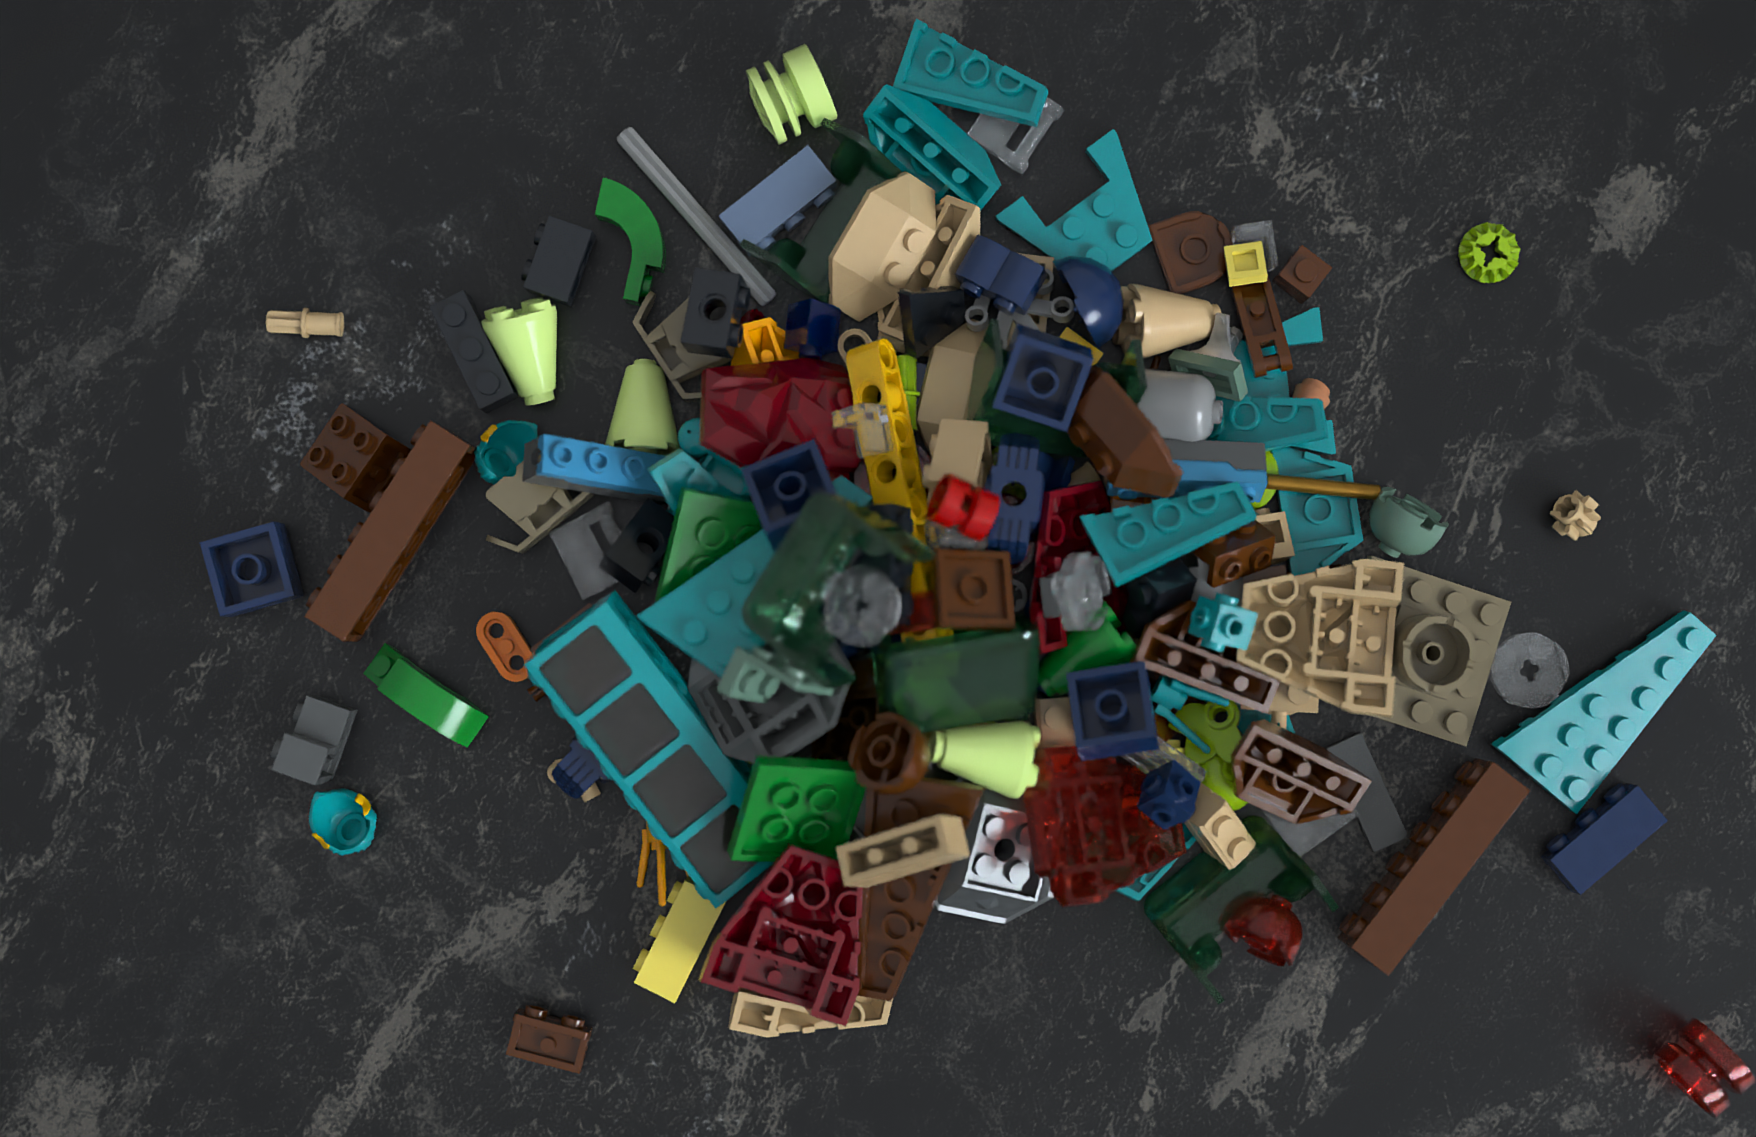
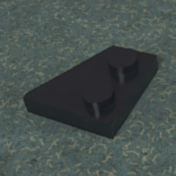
[898,286,966,359]

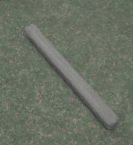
[617,127,776,306]

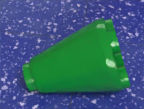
[1032,600,1137,697]

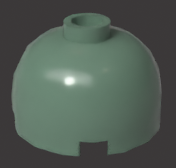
[1369,486,1449,558]

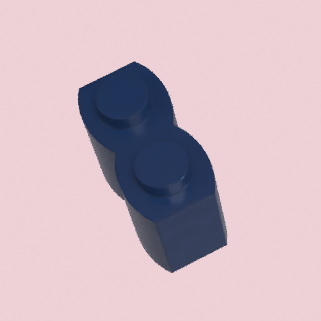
[955,235,1047,316]

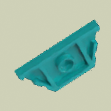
[1270,447,1364,576]

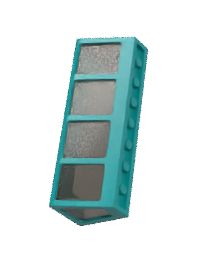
[524,590,774,909]

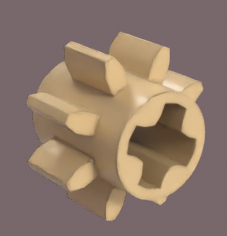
[1550,490,1601,541]

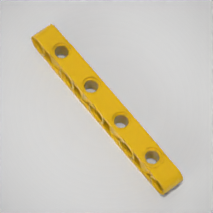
[846,338,959,684]

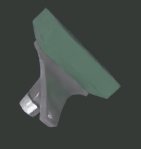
[1168,313,1248,401]

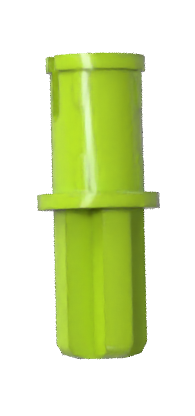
[897,355,920,432]

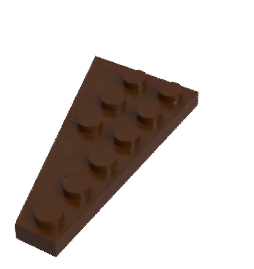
[857,777,986,1001]

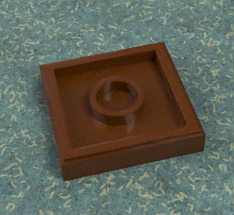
[930,548,1015,631]

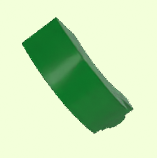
[595,177,666,306]
[363,643,489,748]

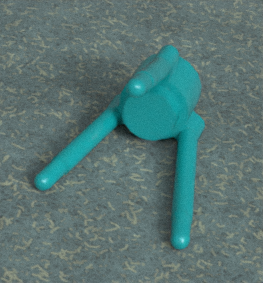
[1151,674,1229,754]

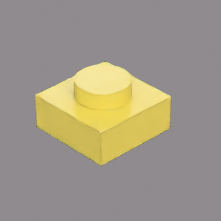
[1224,241,1267,287]

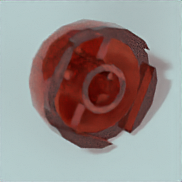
[1223,895,1303,967]

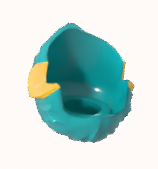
[474,420,538,485]
[309,788,377,856]

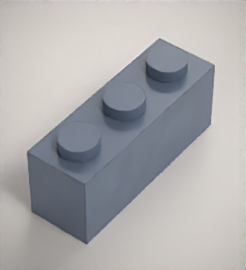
[718,145,837,257]

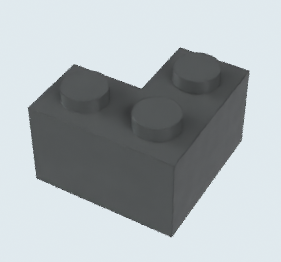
[271,695,357,786]

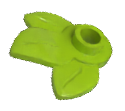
[1168,697,1242,765]

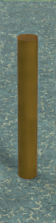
[1265,474,1381,500]

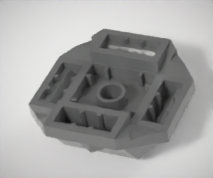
[688,601,854,763]
[933,775,1074,924]

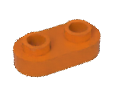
[476,612,532,682]

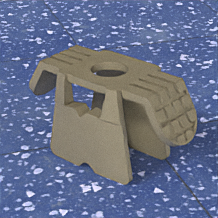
[632,291,732,403]
[485,455,594,554]

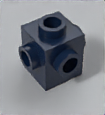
[1137,759,1201,830]

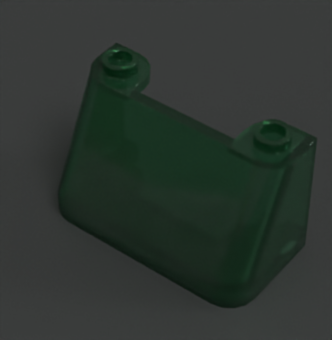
[870,614,1039,733]

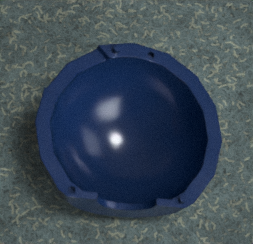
[1052,256,1124,349]

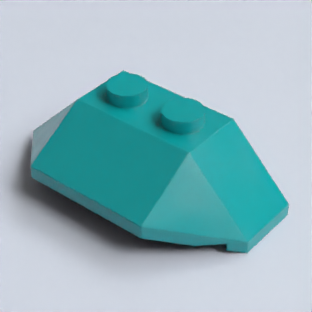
[863,84,1001,211]

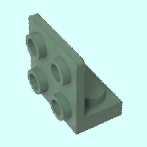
[716,645,835,703]

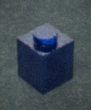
[784,298,841,360]

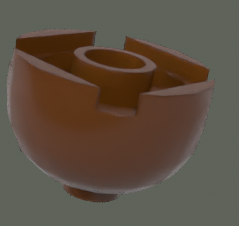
[849,712,930,795]

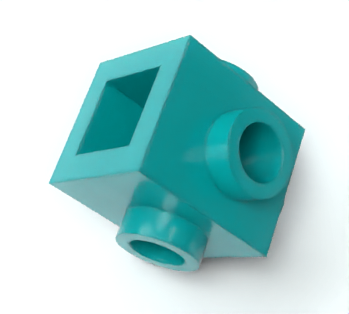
[1188,592,1258,652]

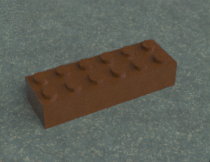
[304,420,477,642]
[1338,758,1530,976]

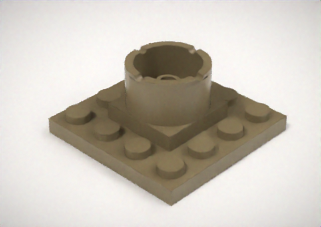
[1322,556,1511,747]

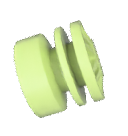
[746,44,837,145]

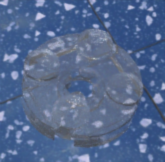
[1051,552,1110,631]
[824,565,901,647]
[1490,632,1569,709]

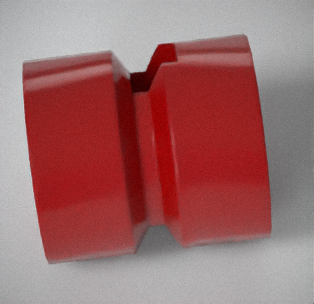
[926,473,1000,542]

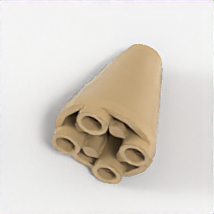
[1112,284,1221,360]

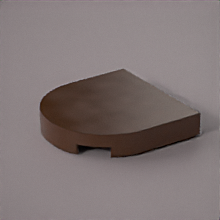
[1148,211,1233,294]

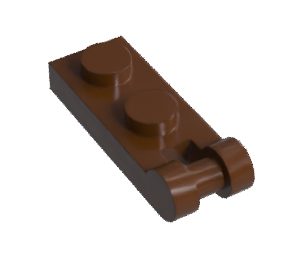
[1230,272,1293,378]

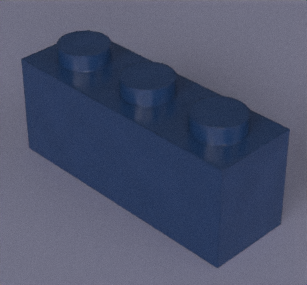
[1541,783,1668,895]

